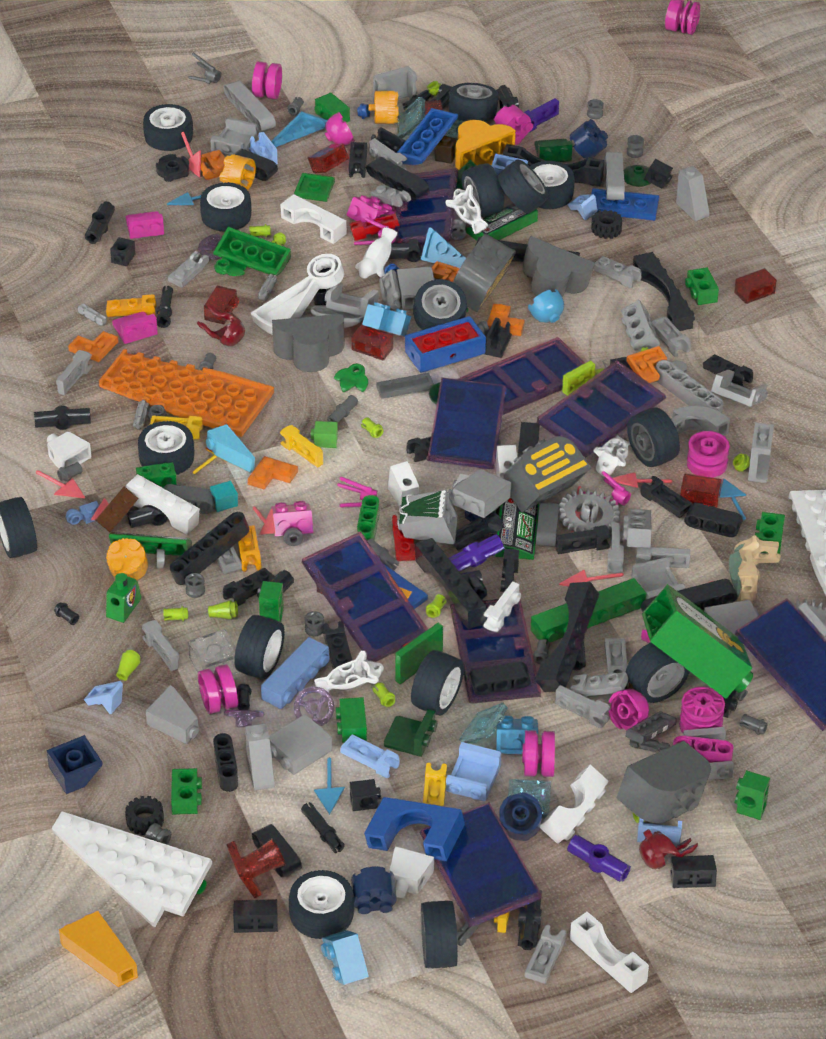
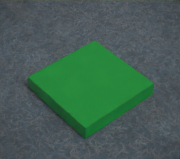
[294,173,335,202]

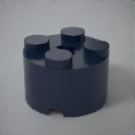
[570,119,608,159]
[499,792,542,841]
[351,866,397,914]

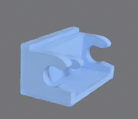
[249,132,278,164]
[637,818,683,847]

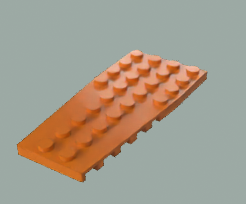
[99,349,274,437]

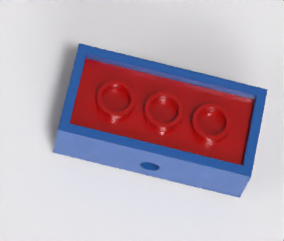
[405,316,486,373]

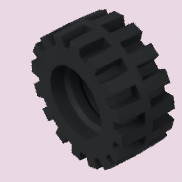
[591,210,622,239]
[125,796,164,835]

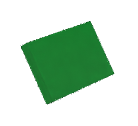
[395,622,443,685]

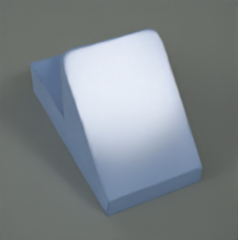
[567,194,598,220]
[84,681,123,714]

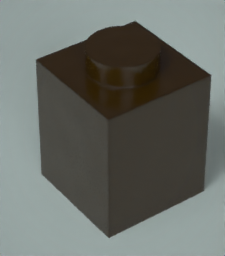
[435,136,456,164]

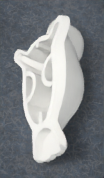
[445,185,488,234]
[355,227,397,279]
[593,435,630,476]
[314,651,384,696]

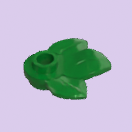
[214,258,247,276]
[334,363,368,392]

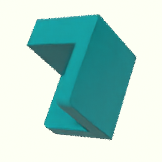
[210,480,238,512]

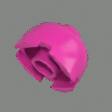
[324,112,355,146]
[608,689,649,730]

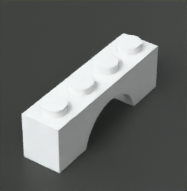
[281,194,347,244]
[126,474,200,535]
[540,764,609,844]
[570,912,649,993]

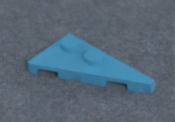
[271,111,327,147]
[421,228,466,268]

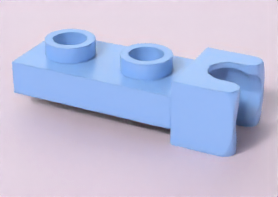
[341,734,400,778]

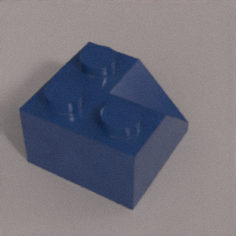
[46,735,103,794]

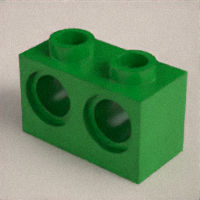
[685,267,719,305]
[136,462,177,488]
[755,512,785,554]
[259,581,284,622]
[171,768,202,815]

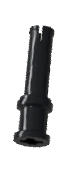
[156,286,173,328]

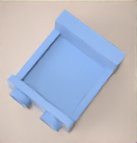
[446,742,501,802]

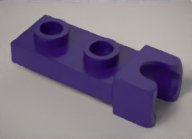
[524,98,559,132]

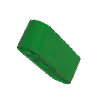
[357,495,380,547]

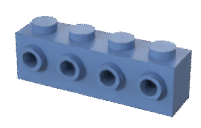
[261,637,330,709]

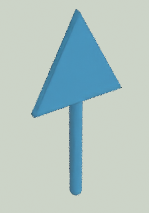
[167,192,201,205]
[719,479,746,520]
[314,757,345,815]

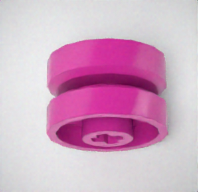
[252,61,282,100]
[687,431,730,478]
[197,664,238,714]
[522,730,555,777]

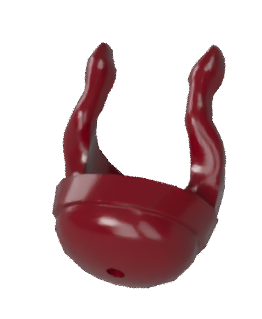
[197,304,245,347]
[639,829,698,870]

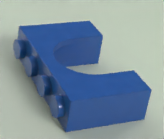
[364,797,465,861]

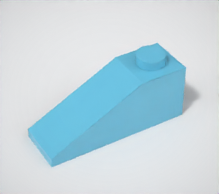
[206,424,255,473]

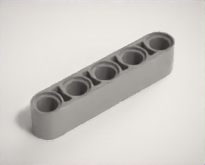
[223,80,276,132]
[605,152,625,201]
[656,360,723,413]

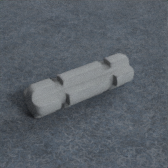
[258,274,277,301]
[78,304,107,326]
[133,400,149,430]

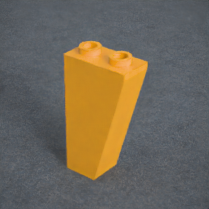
[59,911,138,987]

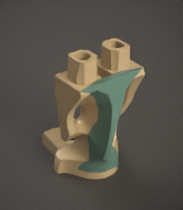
[729,536,781,605]

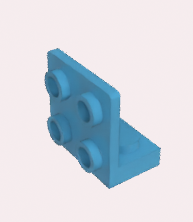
[496,716,538,754]

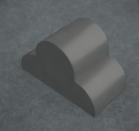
[523,236,595,297]
[272,314,345,372]

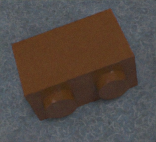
[95,487,139,532]

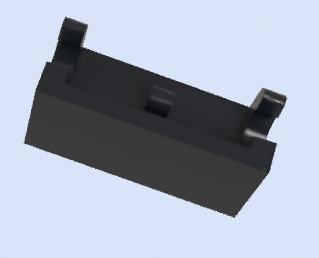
[371,127,406,153]
[485,318,512,358]
[670,855,717,888]
[233,899,278,933]

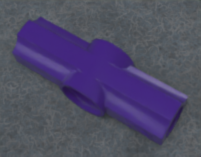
[449,534,505,572]
[567,835,631,882]

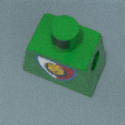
[106,573,141,623]

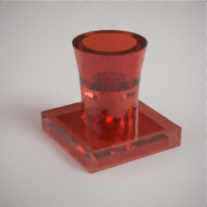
[226,838,286,899]

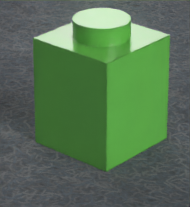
[311,421,338,448]

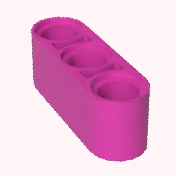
[673,736,734,763]

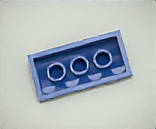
[396,108,459,165]

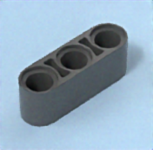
[163,484,215,514]
[536,502,559,547]

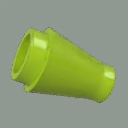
[208,600,238,620]
[116,650,141,681]

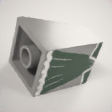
[397,490,458,544]

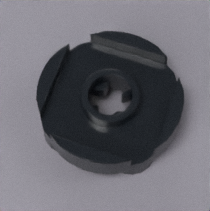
[156,154,190,182]

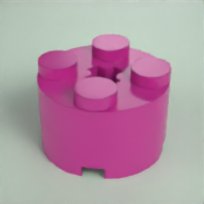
[494,105,533,145]

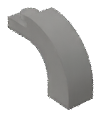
[671,406,730,436]

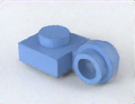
[66,501,99,525]

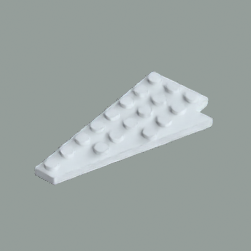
[52,811,212,927]

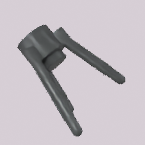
[188,52,222,84]

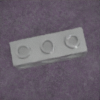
[621,300,660,352]
[623,509,652,548]

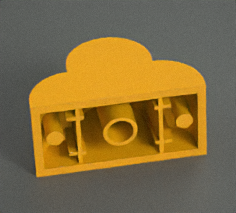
[455,120,516,173]

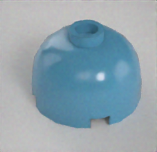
[528,289,564,323]

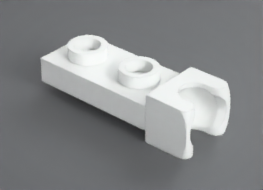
[484,581,521,632]

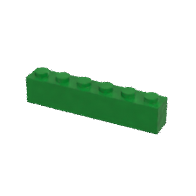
[531,578,646,644]

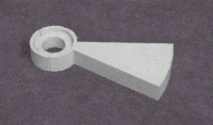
[251,254,344,335]

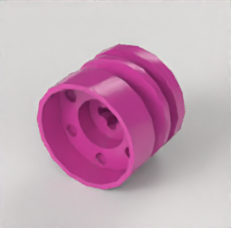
[665,0,700,35]
[679,687,725,733]

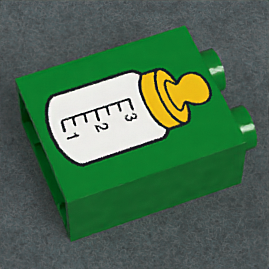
[642,584,753,698]

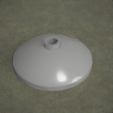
[311,305,364,328]

